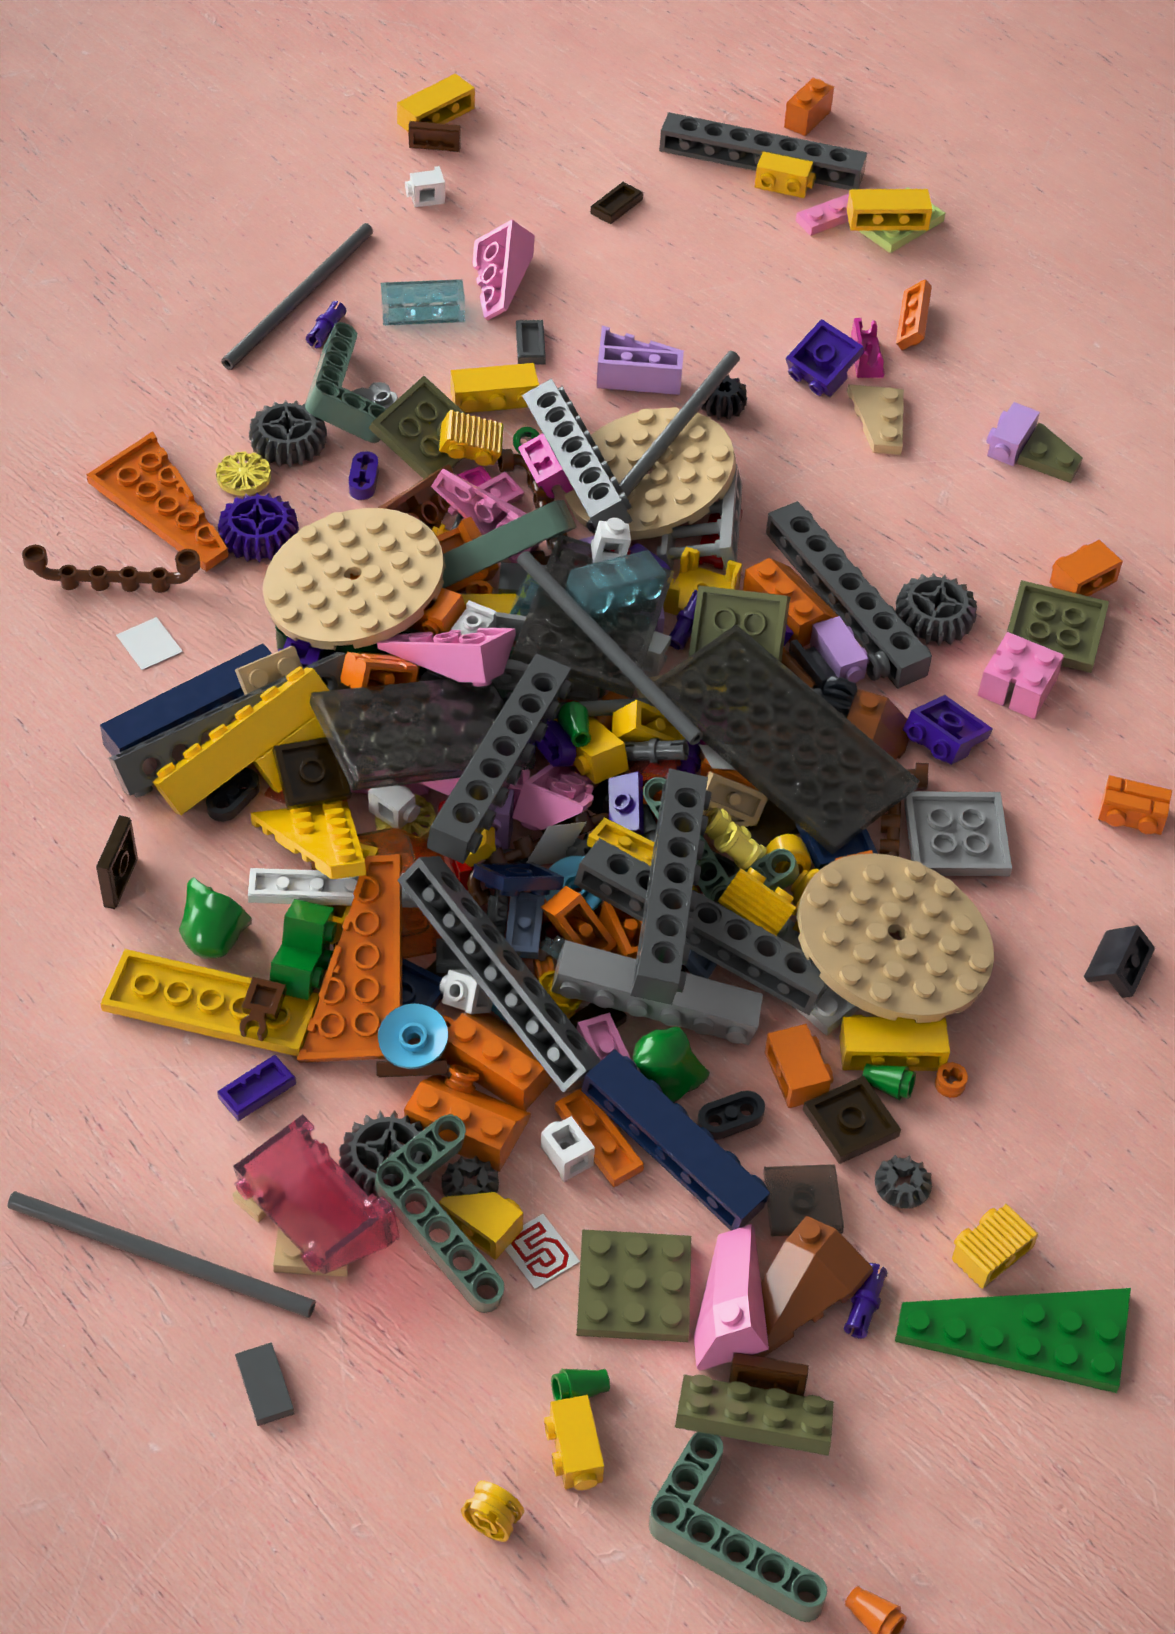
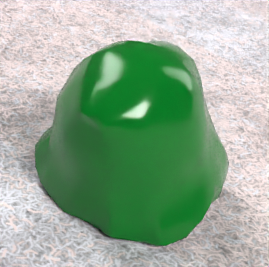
[179,877,252,959]
[633,1026,710,1103]

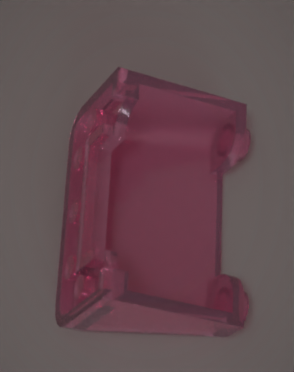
[233,1115,400,1274]

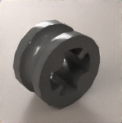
[866,651,890,681]

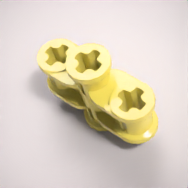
[705,807,767,870]

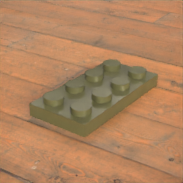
[675,1374,834,1456]

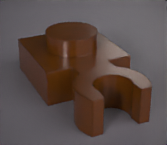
[239,977,287,1041]

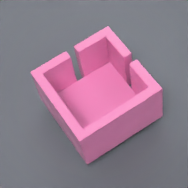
[978,632,1064,719]

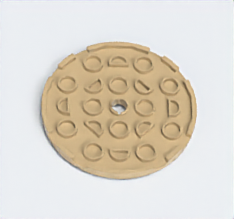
[564,407,736,540]
[263,508,446,650]
[796,853,994,1023]

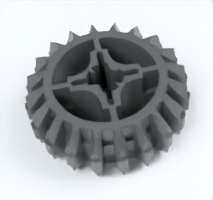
[249,400,327,468]
[895,573,977,646]
[339,1110,432,1205]

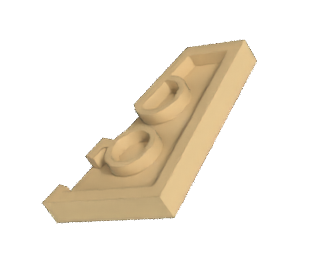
[847,384,904,455]

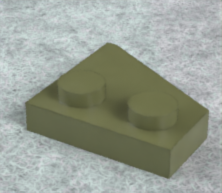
[1018,423,1083,483]

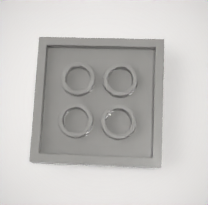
[904,791,1012,876]

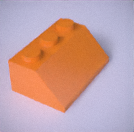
[743,558,845,647]
[441,1013,553,1111]
[404,1075,531,1172]

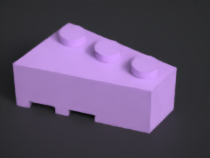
[597,325,684,395]

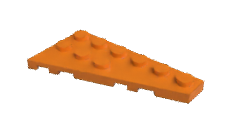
[86,431,229,572]
[297,854,402,1063]

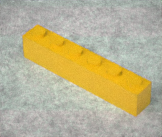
[153,667,336,815]

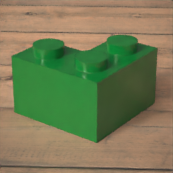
[269,899,337,1000]

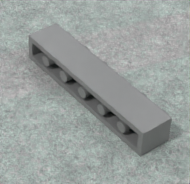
[551,940,763,1045]

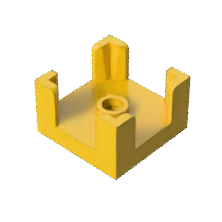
[663,546,742,615]

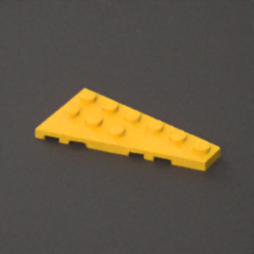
[250,800,366,879]

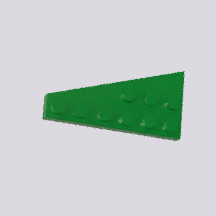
[895,1288,1131,1393]

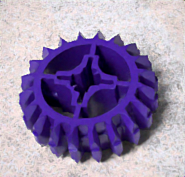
[218,491,299,563]

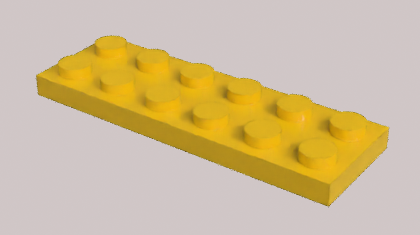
[100,949,320,1057]

